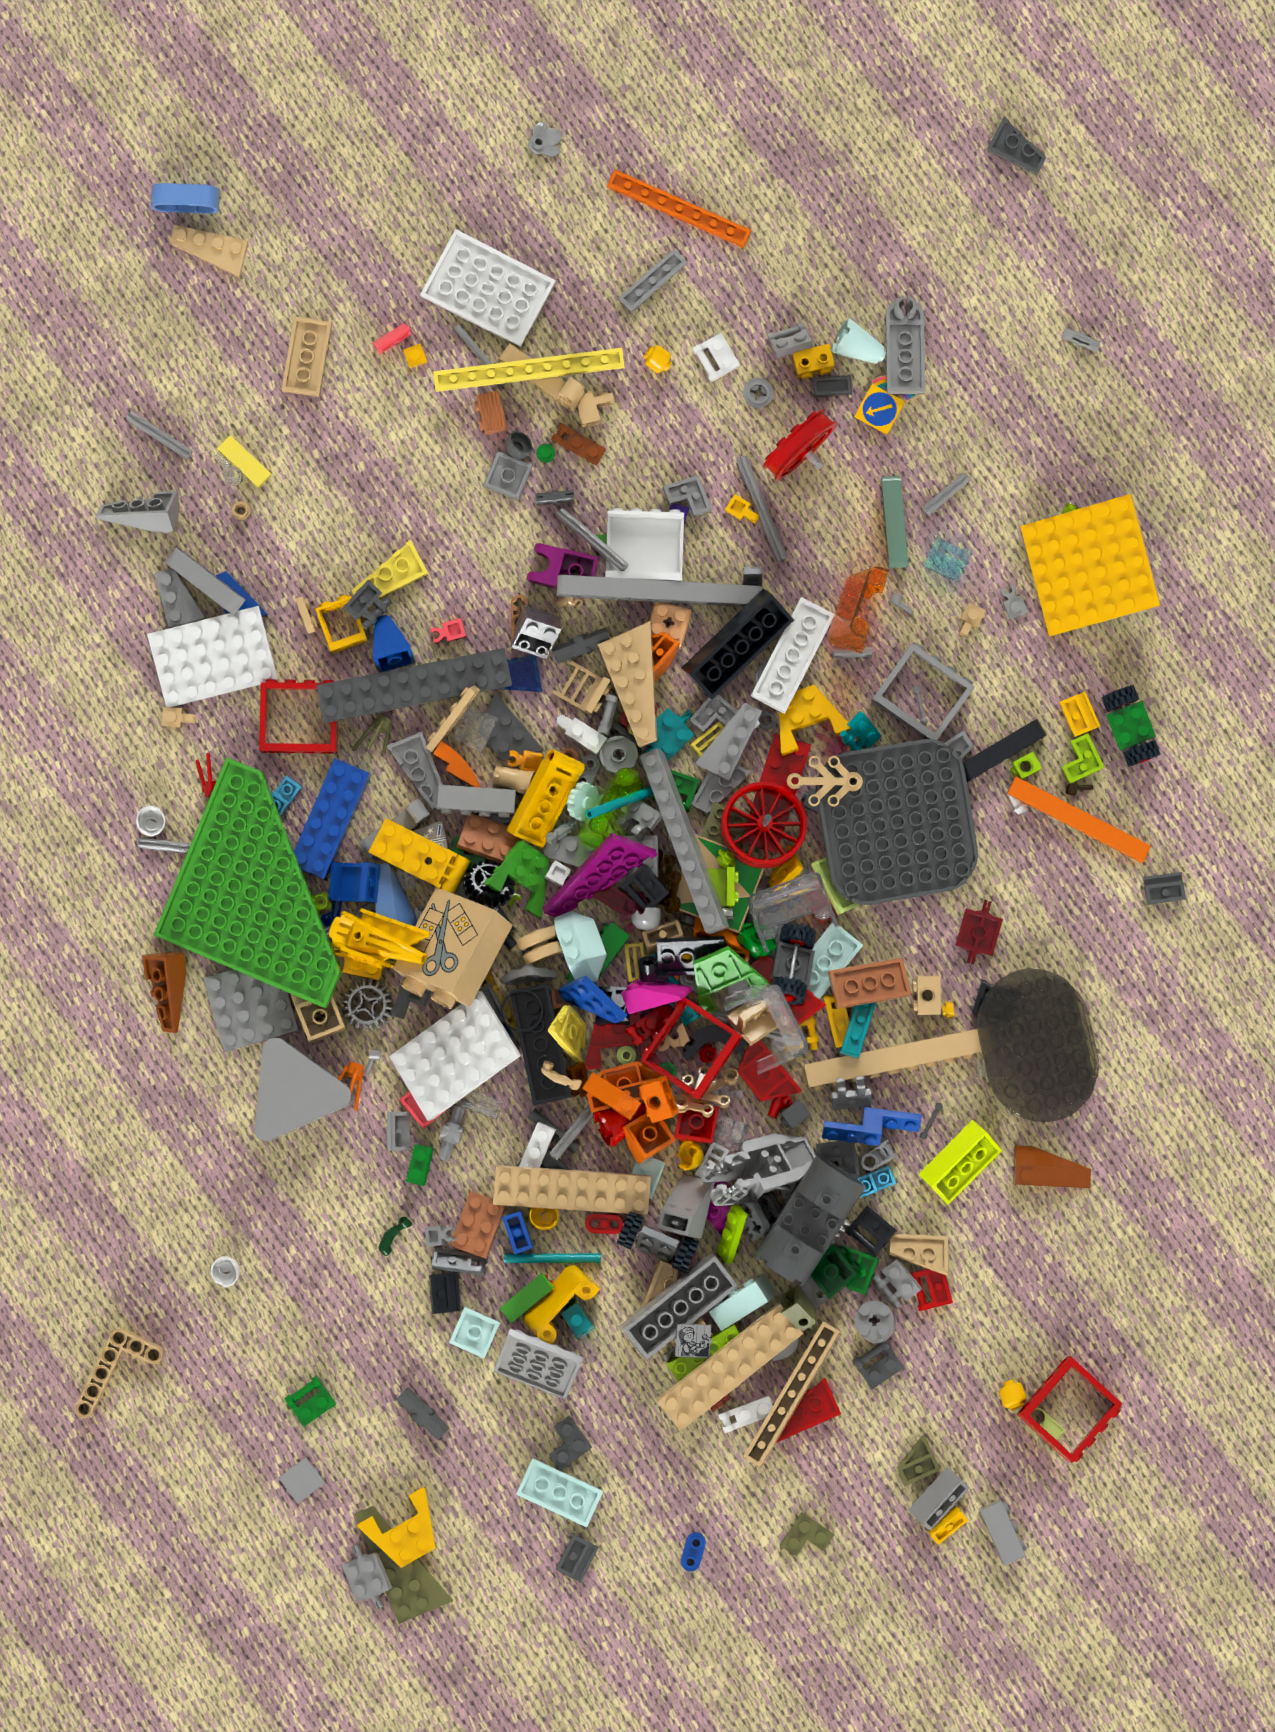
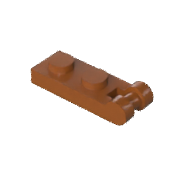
[551,423,606,466]

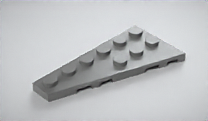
[544,835,659,887]

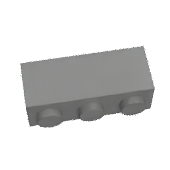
[908,1467,970,1531]
[979,1499,1027,1566]

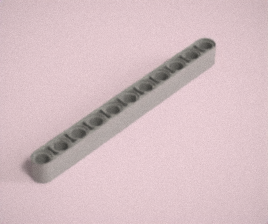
[557,575,762,607]

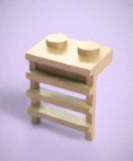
[552,660,612,716]

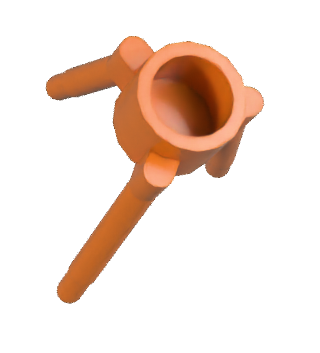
[338,1062,364,1111]

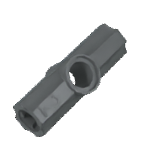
[552,628,609,664]
[396,1387,449,1440]

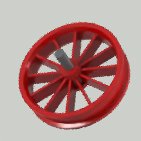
[721,782,807,868]

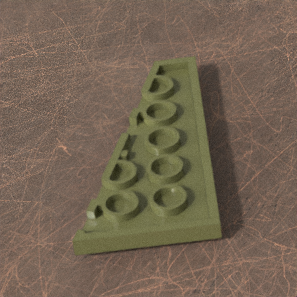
[355,1506,453,1624]

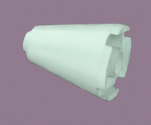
[831,318,886,364]

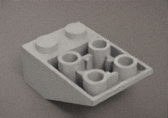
[658,1174,715,1239]

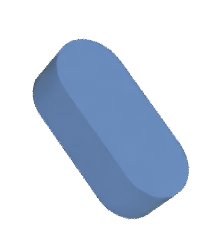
[151,183,220,214]

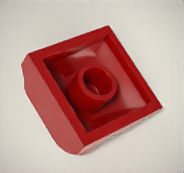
[674,1102,719,1144]

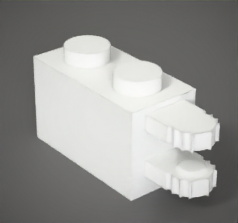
[556,715,607,756]

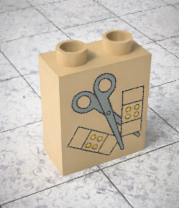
[393,887,513,1009]

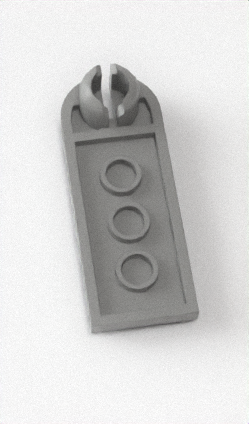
[886,296,925,394]

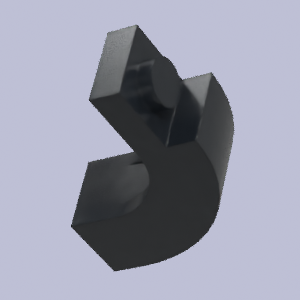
[682,1025,748,1061]

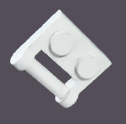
[692,333,740,382]

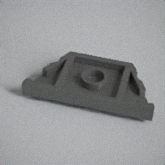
[478,694,543,761]

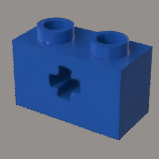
[502,1211,534,1254]

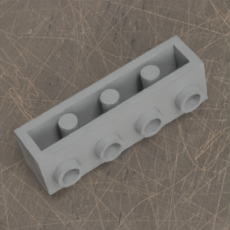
[437,785,516,818]

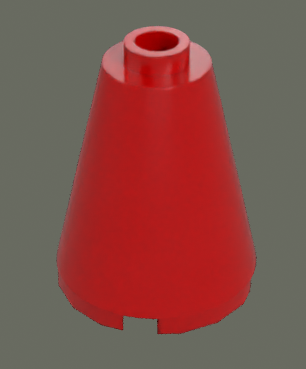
[593,1101,646,1148]

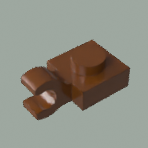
[566,1062,588,1098]

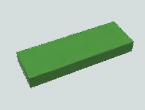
[499,1273,554,1323]

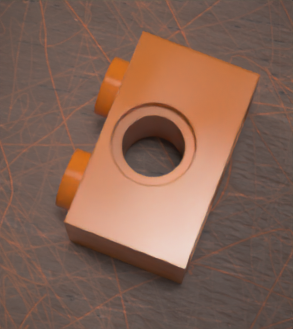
[639,1076,679,1123]

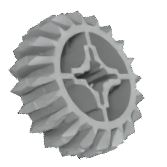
[342,979,394,1031]

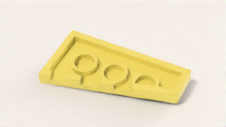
[351,539,428,599]

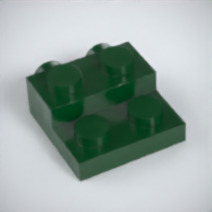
[811,1244,862,1299]

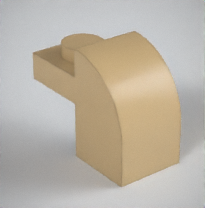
[578,390,615,428]

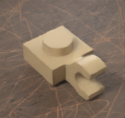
[959,602,986,638]
[161,707,196,728]

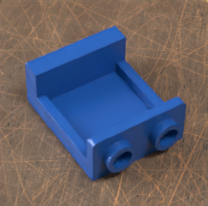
[329,862,380,903]

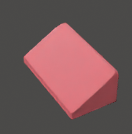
[373,323,411,354]

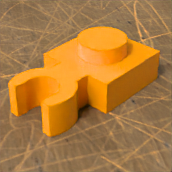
[507,750,543,773]

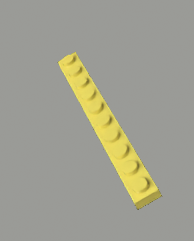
[433,348,625,392]

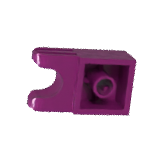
[526,543,599,589]

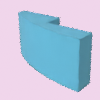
[272,775,303,817]
[857,1165,896,1198]

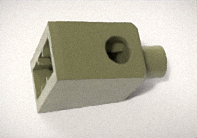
[782,1285,820,1333]

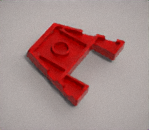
[585,1012,660,1070]

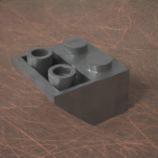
[511,605,562,659]

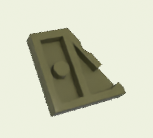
[896,1435,940,1486]

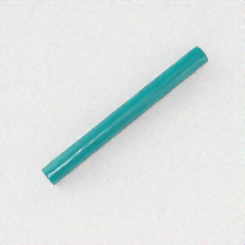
[586,786,654,819]
[504,1253,601,1263]

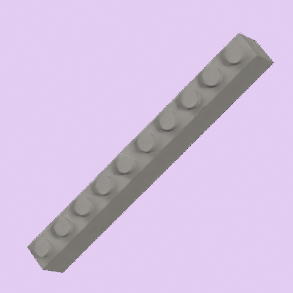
[640,748,729,935]

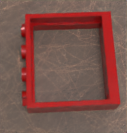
[259,679,338,754]
[641,997,743,1101]
[1016,1356,1122,1463]

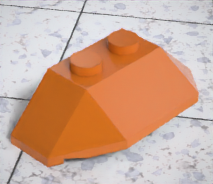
[652,632,680,683]
[587,1061,662,1113]

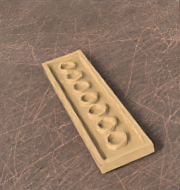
[493,1165,651,1215]
[657,1302,804,1431]

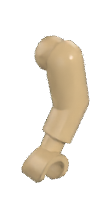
[541,1061,582,1090]

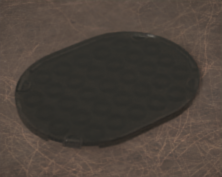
[977,968,1099,1122]

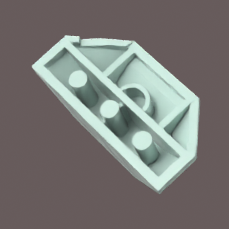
[554,911,607,983]

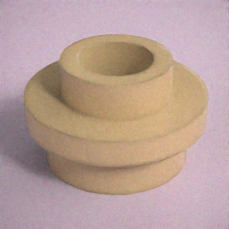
[231,501,251,521]

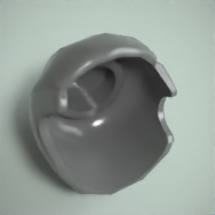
[505,431,534,459]

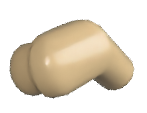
[554,597,583,610]

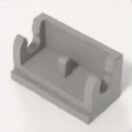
[387,1112,410,1151]

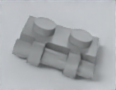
[872,1258,922,1309]

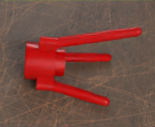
[196,753,224,797]

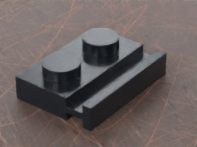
[429,1272,461,1314]

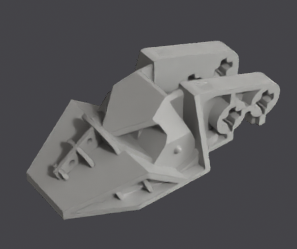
[697,1133,816,1206]

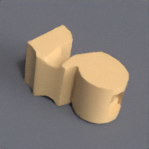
[658,1023,690,1052]

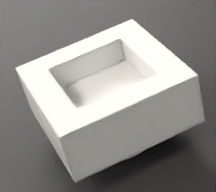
[545,860,571,887]

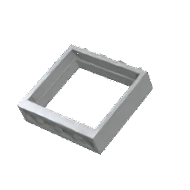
[872,643,975,740]

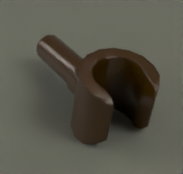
[1065,784,1093,795]

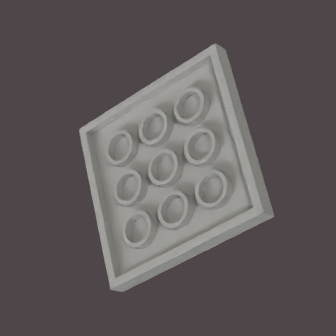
[203,969,299,1052]
[494,1328,584,1400]

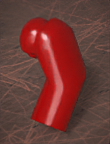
[767,1096,793,1119]

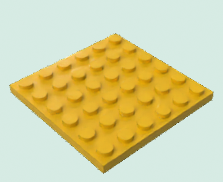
[1020,494,1161,636]

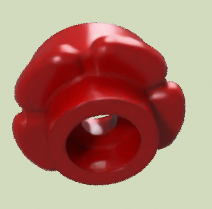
[698,1044,717,1063]

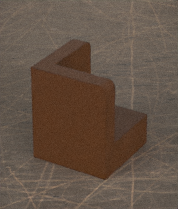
[551,989,573,1009]

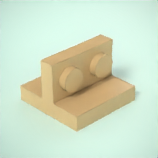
[726,996,781,1046]

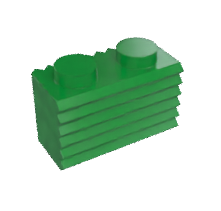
[405,1144,434,1186]

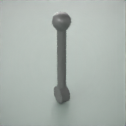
[920,1103,943,1139]

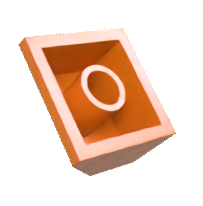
[623,1113,676,1164]

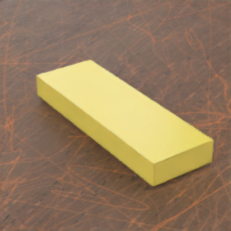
[217,435,272,488]

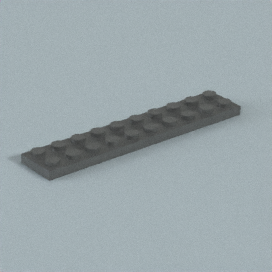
[316,648,512,724]

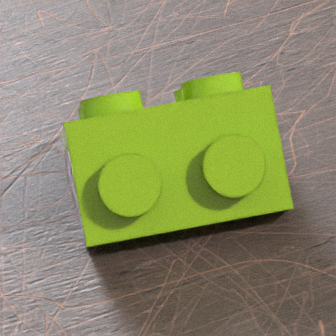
[707,867,738,907]

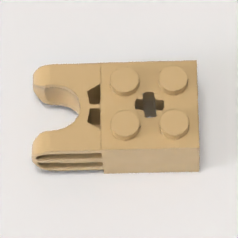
[290,994,346,1044]

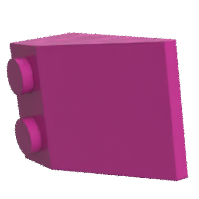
[621,979,693,1014]

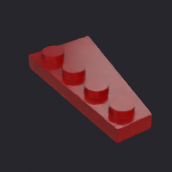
[750,955,826,1028]
[776,1378,841,1443]

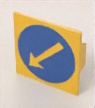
[854,384,905,435]

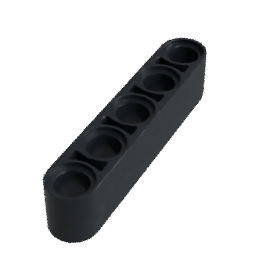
[963,719,1047,782]

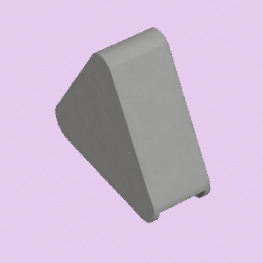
[255,1038,354,1141]

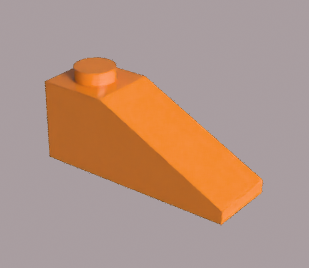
[582,1073,641,1121]

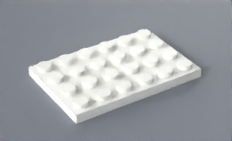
[420,229,556,348]
[147,606,278,707]
[389,991,521,1121]

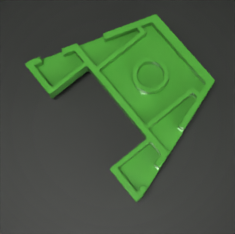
[484,841,549,918]
[693,946,770,1017]

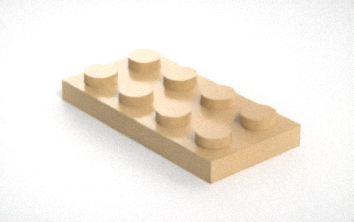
[281,316,332,397]

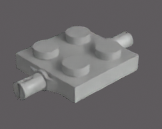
[342,1544,392,1609]

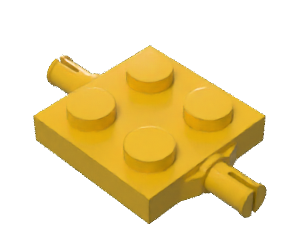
[333,948,396,982]

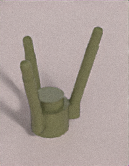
[352,714,393,755]

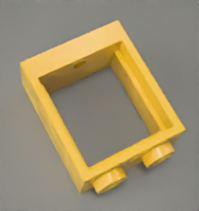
[315,595,368,654]

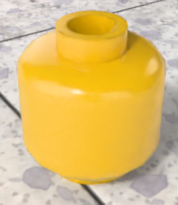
[643,345,672,373]
[999,1380,1027,1410]

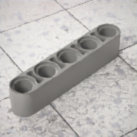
[165,547,246,615]

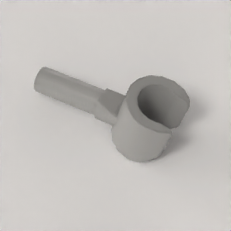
[890,593,914,615]
[364,1049,381,1075]

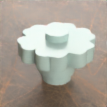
[566,781,599,821]

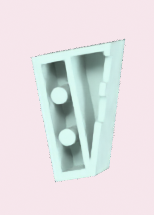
[708,1273,776,1331]

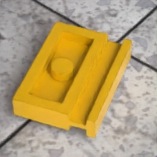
[1059,691,1100,738]

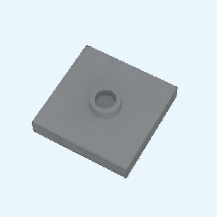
[483,451,533,501]

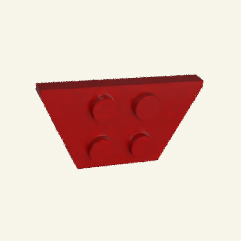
[737,1040,802,1102]

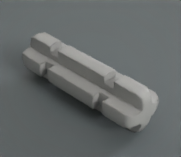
[545,818,578,845]

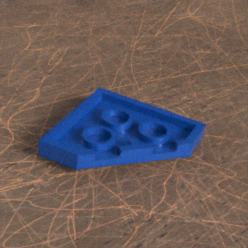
[558,976,627,1023]

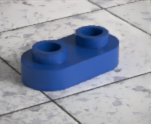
[681,1532,706,1571]

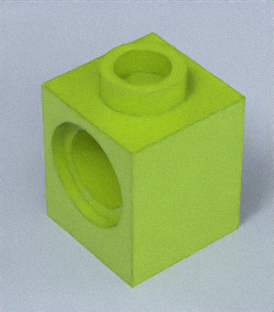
[1010,752,1042,780]

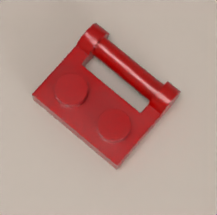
[910,1269,953,1311]

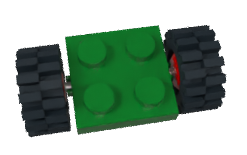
[1101,685,1161,767]

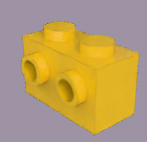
[792,344,835,380]

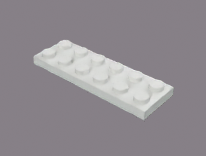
[751,597,835,714]

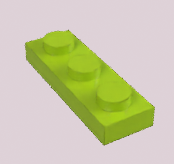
[717,1204,747,1264]

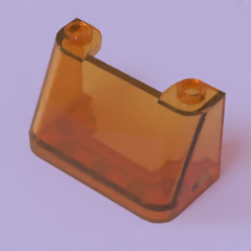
[828,566,889,654]

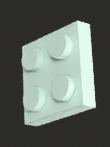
[449,1307,500,1358]

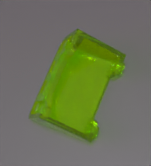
[578,767,643,850]

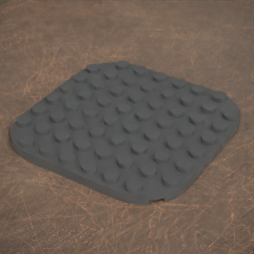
[816,739,978,905]

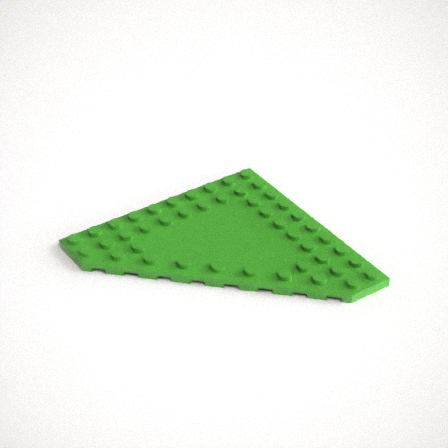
[154,757,342,1008]

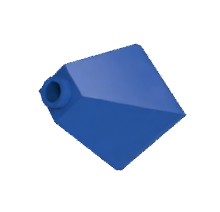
[373,615,416,673]

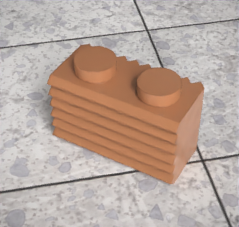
[474,391,507,435]

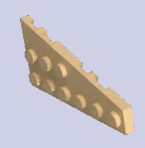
[598,622,657,747]

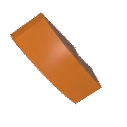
[433,741,481,788]

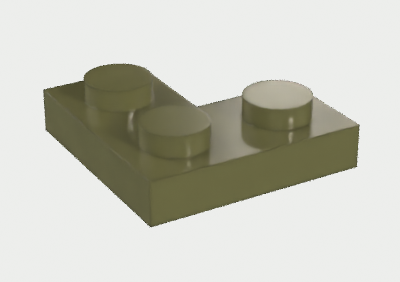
[780,1512,834,1557]

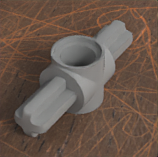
[438,1105,465,1161]

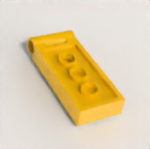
[507,749,585,848]
[369,818,470,894]

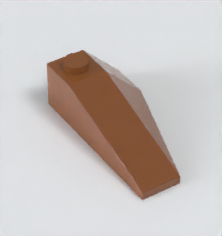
[142,952,186,1033]
[1013,1146,1091,1188]

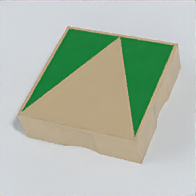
[677,834,764,934]

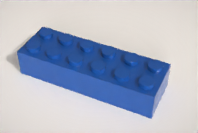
[294,758,371,880]

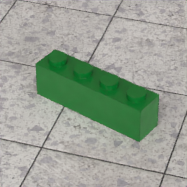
[565,922,630,984]

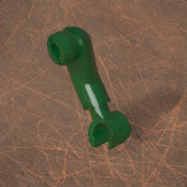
[378,1217,412,1256]

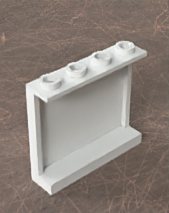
[605,508,684,582]

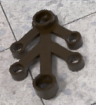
[646,849,682,913]

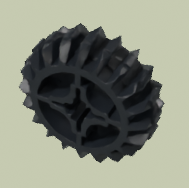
[463,860,515,909]

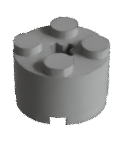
[855,1301,896,1343]

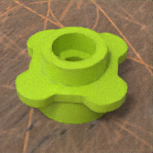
[717,849,736,869]
[312,892,332,913]

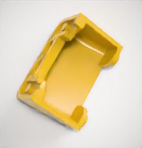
[524,1265,600,1344]

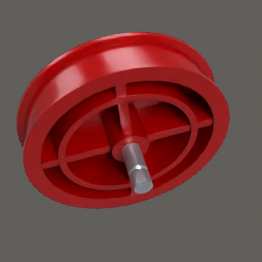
[763,409,838,481]

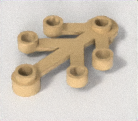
[787,756,863,807]
[674,1066,739,1117]

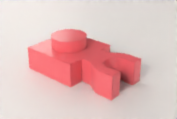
[430,618,466,644]

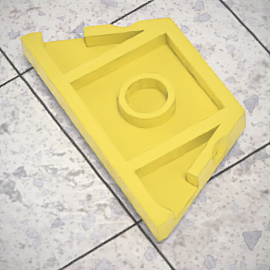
[548,1005,586,1064]

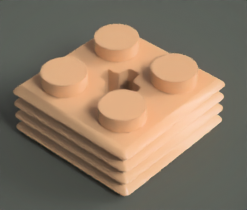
[649,602,692,647]

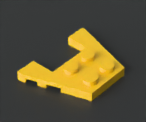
[779,684,850,756]
[357,1487,436,1568]

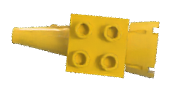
[329,908,431,969]

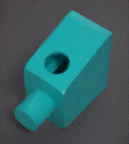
[560,1297,595,1339]

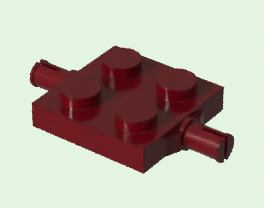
[955,900,1003,965]

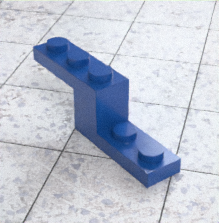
[822,1107,922,1146]

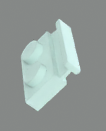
[631,1157,665,1199]

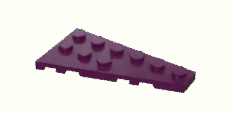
[543,833,658,917]

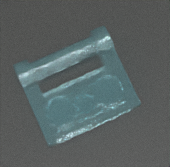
[923,536,972,582]

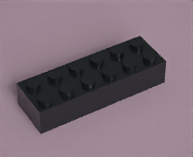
[681,588,794,699]
[510,983,572,1105]

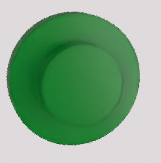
[536,444,555,463]

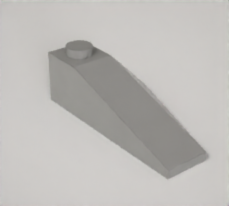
[96,491,179,533]

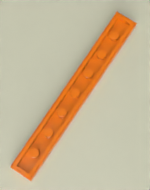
[607,169,752,248]
[1006,776,1151,863]

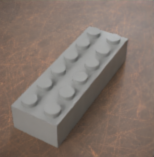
[619,1253,738,1360]

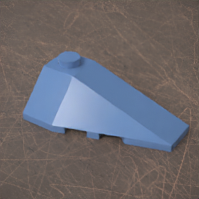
[375,863,417,926]

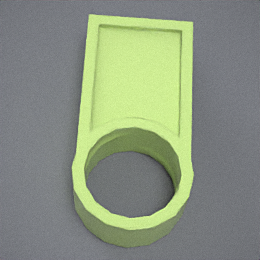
[1035,1407,1065,1440]

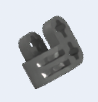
[741,1191,782,1242]

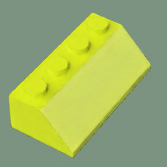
[918,1120,1002,1205]

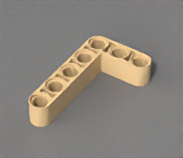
[498,344,584,412]
[75,1328,165,1418]

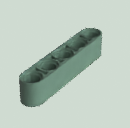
[881,476,908,569]

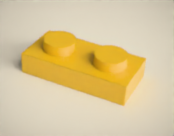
[927,1506,969,1545]

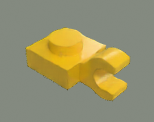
[725,494,759,524]

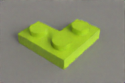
[1061,733,1105,784]

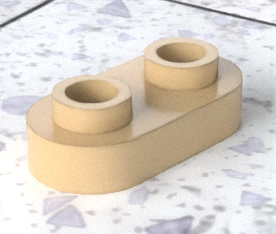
[295,596,318,634]

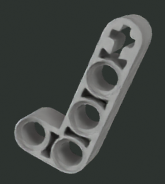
[360,799,432,859]

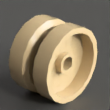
[516,925,563,965]

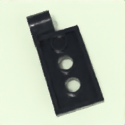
[638,936,725,983]

